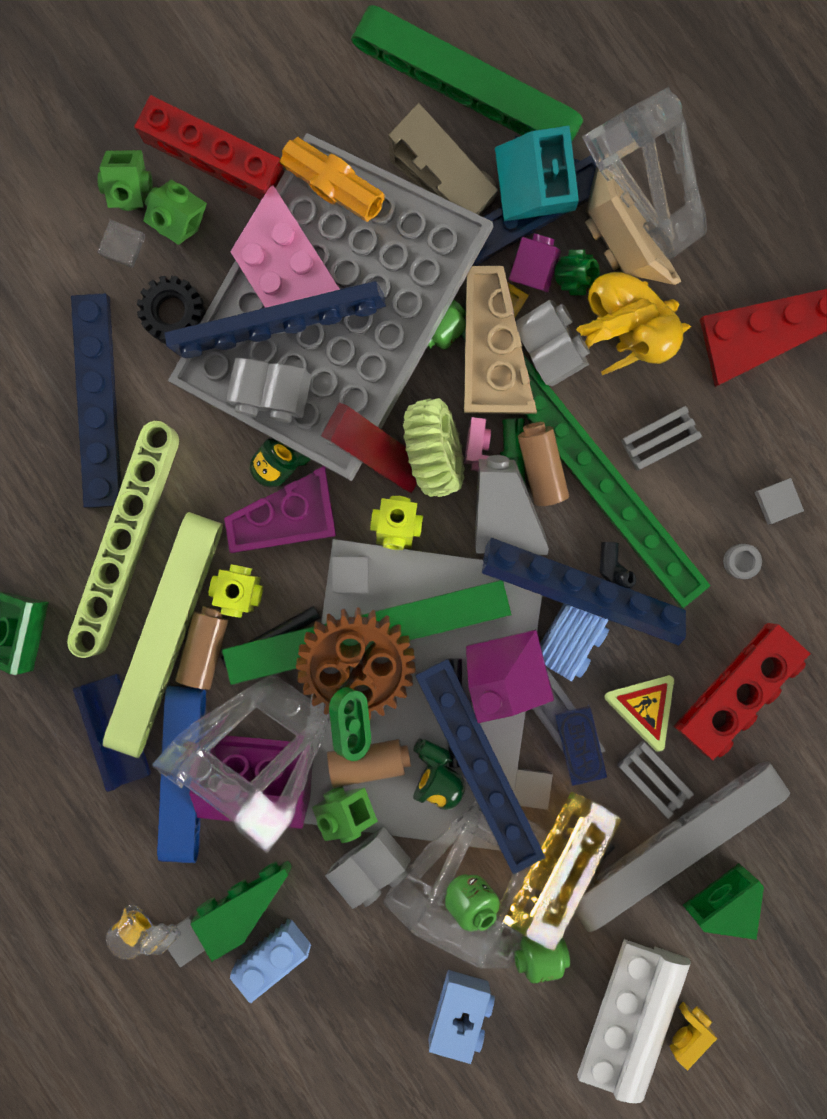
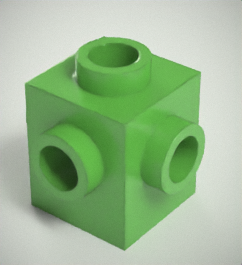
[98,150,153,211]
[143,180,207,245]
[312,786,378,843]

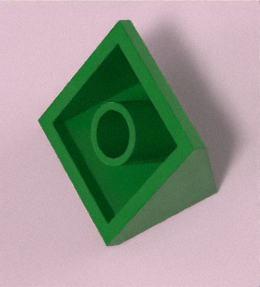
[0,591,49,675]
[683,863,764,940]

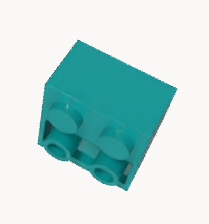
[495,125,579,221]

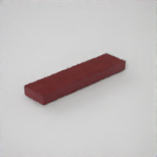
[321,402,417,493]

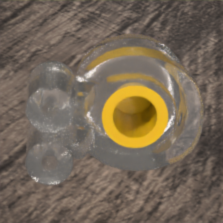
[106,904,181,960]

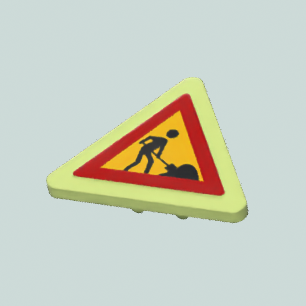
[605,675,674,752]

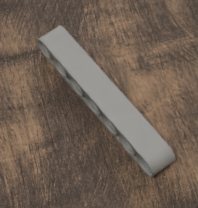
[566,761,790,932]

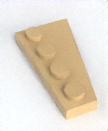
[464,266,537,414]

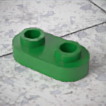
[329,687,371,761]

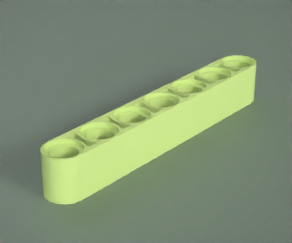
[67,421,179,658]
[103,512,223,758]

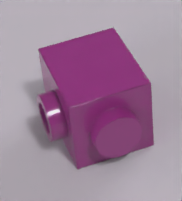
[509,233,561,292]

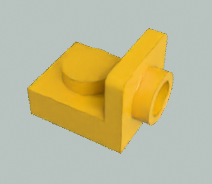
[669,1002,717,1071]

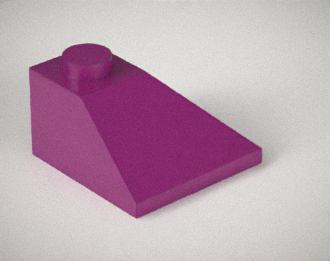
[466,629,554,723]

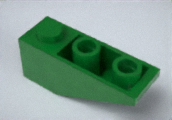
[190,861,292,962]

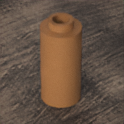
[518,422,569,506]
[175,606,229,690]
[327,739,411,788]

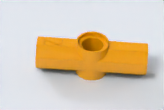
[280,137,385,222]

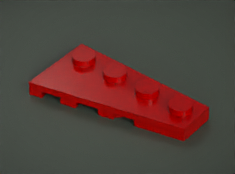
[700,289,827,387]

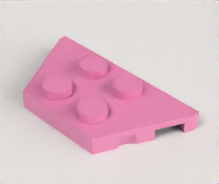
[230,185,340,308]

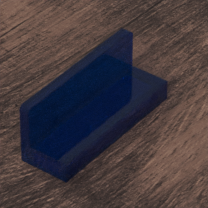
[73,674,151,792]

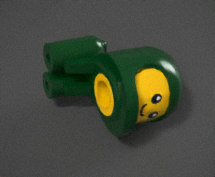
[249,439,311,488]
[413,738,465,810]

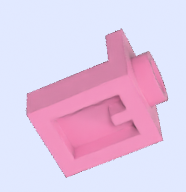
[464,417,491,472]

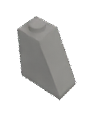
[475,455,549,555]

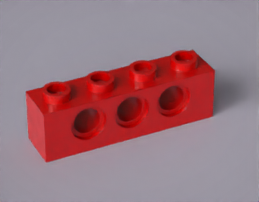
[134,95,284,200]
[673,623,811,760]

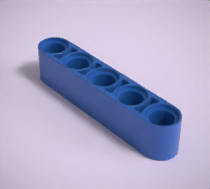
[157,686,206,863]

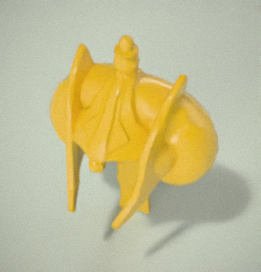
[576,272,691,375]

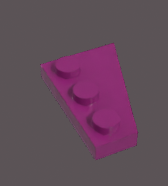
[224,466,337,553]

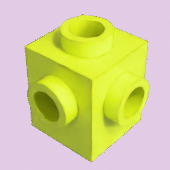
[370,496,423,550]
[209,564,263,618]

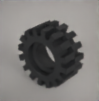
[137,275,206,344]

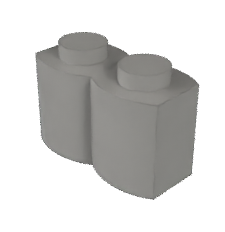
[516,300,590,387]
[226,358,312,423]
[325,826,411,909]

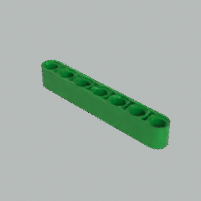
[351,5,583,142]

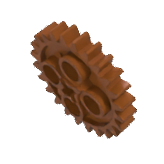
[296,607,416,720]

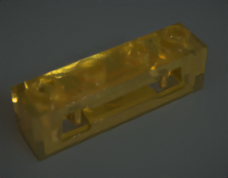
[503,792,622,951]

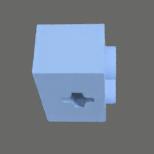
[428,970,495,1064]

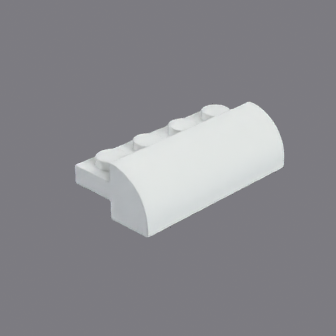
[577,939,691,1103]

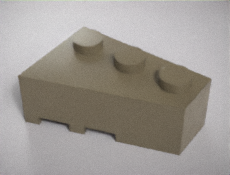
[388,102,498,216]

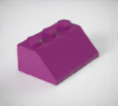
[189,734,314,829]

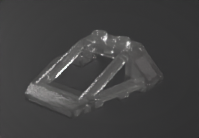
[582,87,707,260]
[152,674,330,853]
[383,801,546,968]

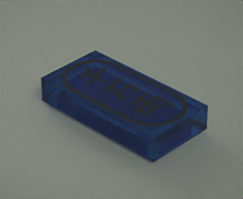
[554,706,607,786]

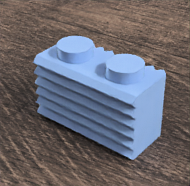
[540,604,609,682]
[230,919,311,1003]

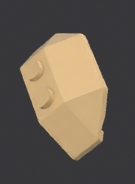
[585,154,681,285]

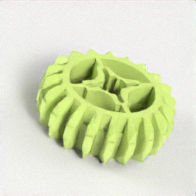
[403,398,465,497]

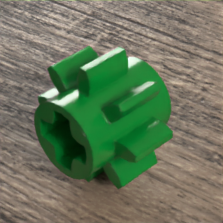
[555,249,600,295]

